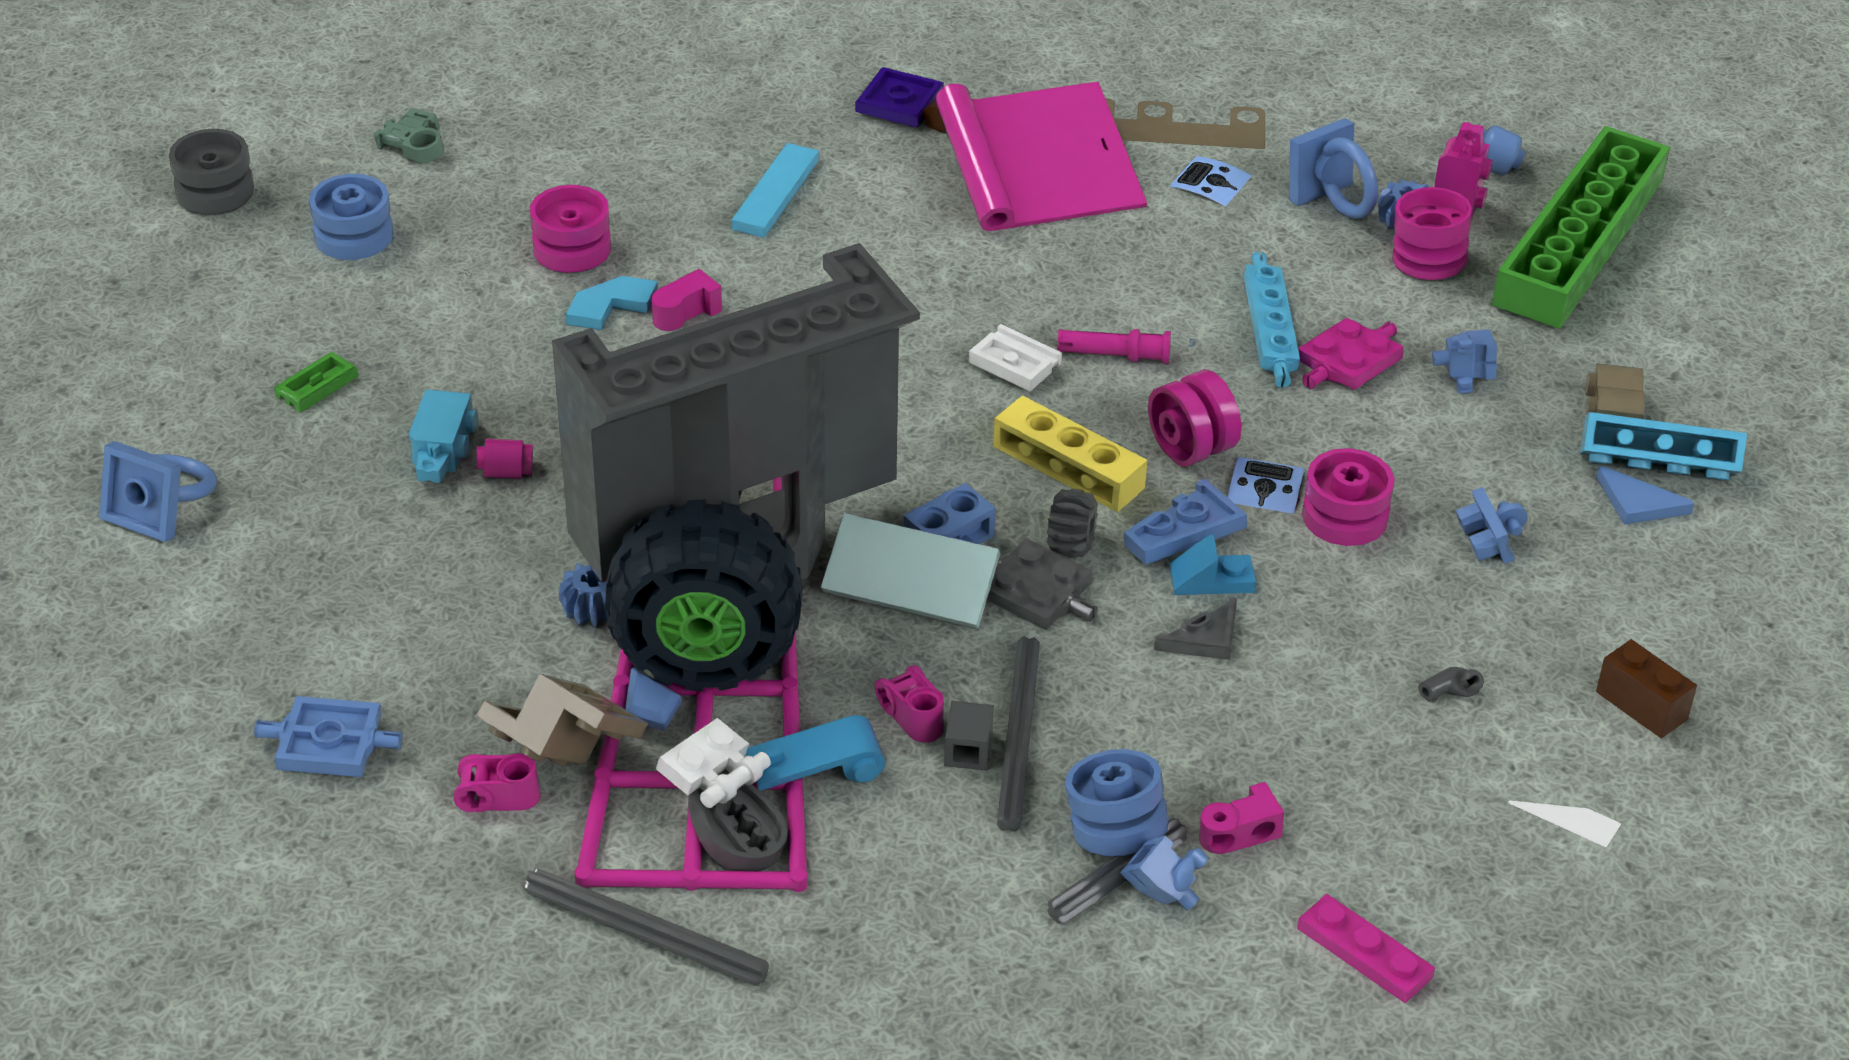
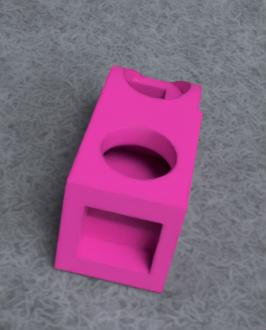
[651,269,722,331]
[1199,782,1284,854]

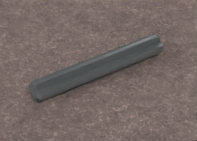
[1047,818,1187,924]

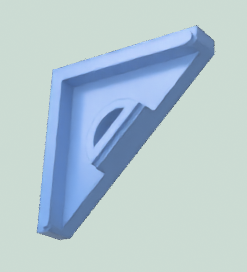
[1596,466,1694,524]

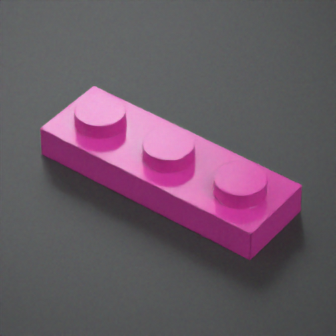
[1297,894,1435,1004]

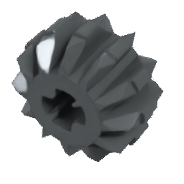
[1047,488,1098,557]

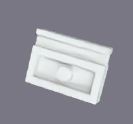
[969,324,1062,391]

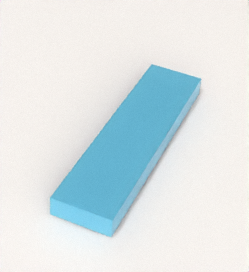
[732,143,819,238]

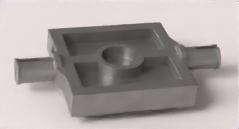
[987,538,1098,630]

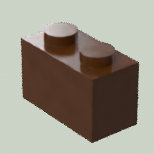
[1596,639,1697,739]

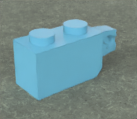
[408,389,478,483]

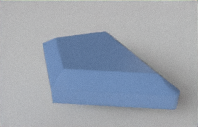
[625,668,682,731]

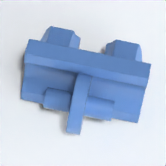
[1456,487,1528,563]

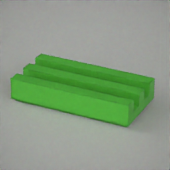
[274,352,358,413]

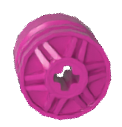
[1392,187,1472,280]

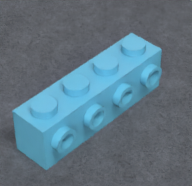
[1580,412,1747,481]

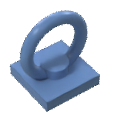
[1289,118,1378,219]
[99,441,217,542]

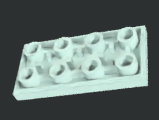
[821,513,1000,629]

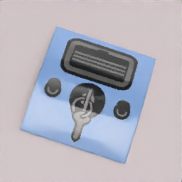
[1169,156,1252,207]
[1227,457,1305,514]

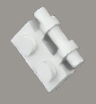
[656,718,771,808]

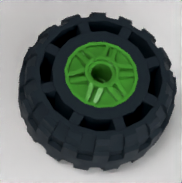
[605,499,802,692]

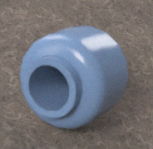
[1484,125,1526,175]

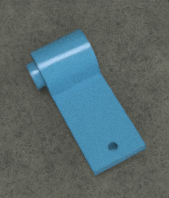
[746,715,885,791]

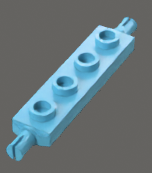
[1243,252,1300,388]

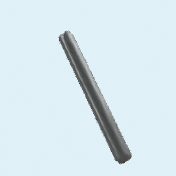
[997,636,1040,832]
[524,869,769,986]

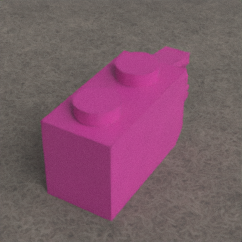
[1434,122,1493,219]

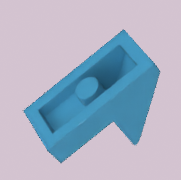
[1170,534,1256,595]

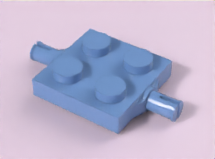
[254,696,403,777]

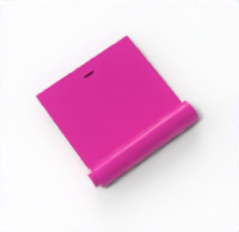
[936,81,1147,231]

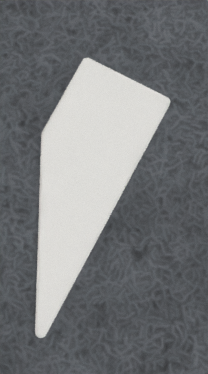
[1509,801,1621,847]

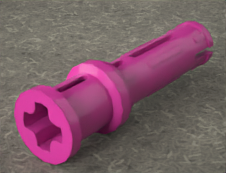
[1057,329,1171,364]

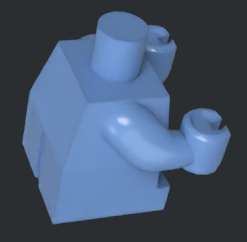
[1432,329,1497,394]
[1120,835,1209,910]

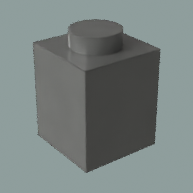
[944,701,994,771]

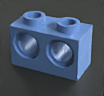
[903,483,996,544]

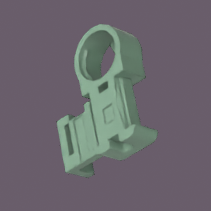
[374,108,444,163]

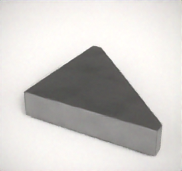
[1154,597,1237,660]

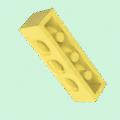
[993,395,1148,512]

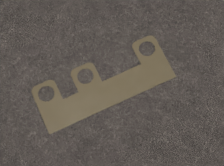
[1105,98,1265,149]

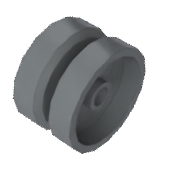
[169,129,254,214]

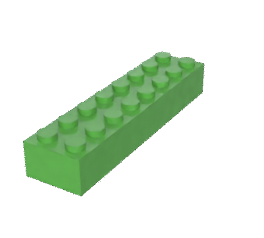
[1492,126,1670,329]

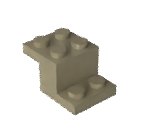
[476,674,648,766]

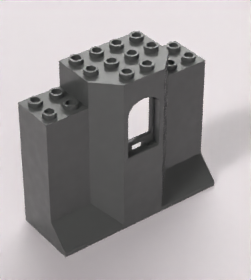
[552,243,920,582]

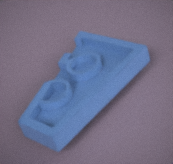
[1124,478,1247,565]

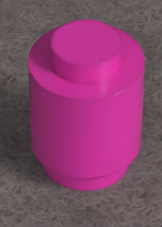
[477,439,533,479]

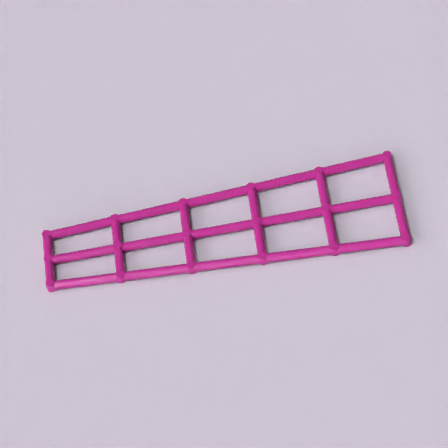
[574,477,808,892]

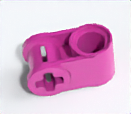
[874,665,944,743]
[453,753,541,812]

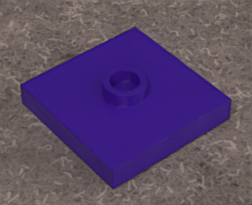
[855,67,944,128]

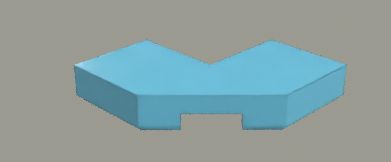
[566,276,658,330]

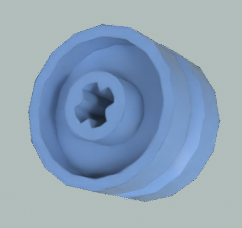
[309,174,394,260]
[1065,749,1169,856]

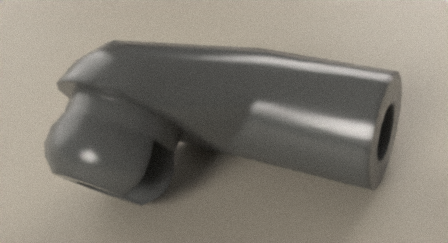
[1418,667,1484,702]

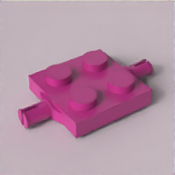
[1298,317,1403,390]

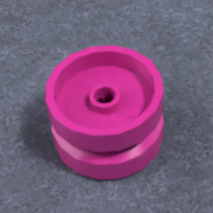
[530,185,612,273]
[1148,369,1242,467]
[1302,448,1395,546]

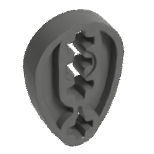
[688,769,788,871]

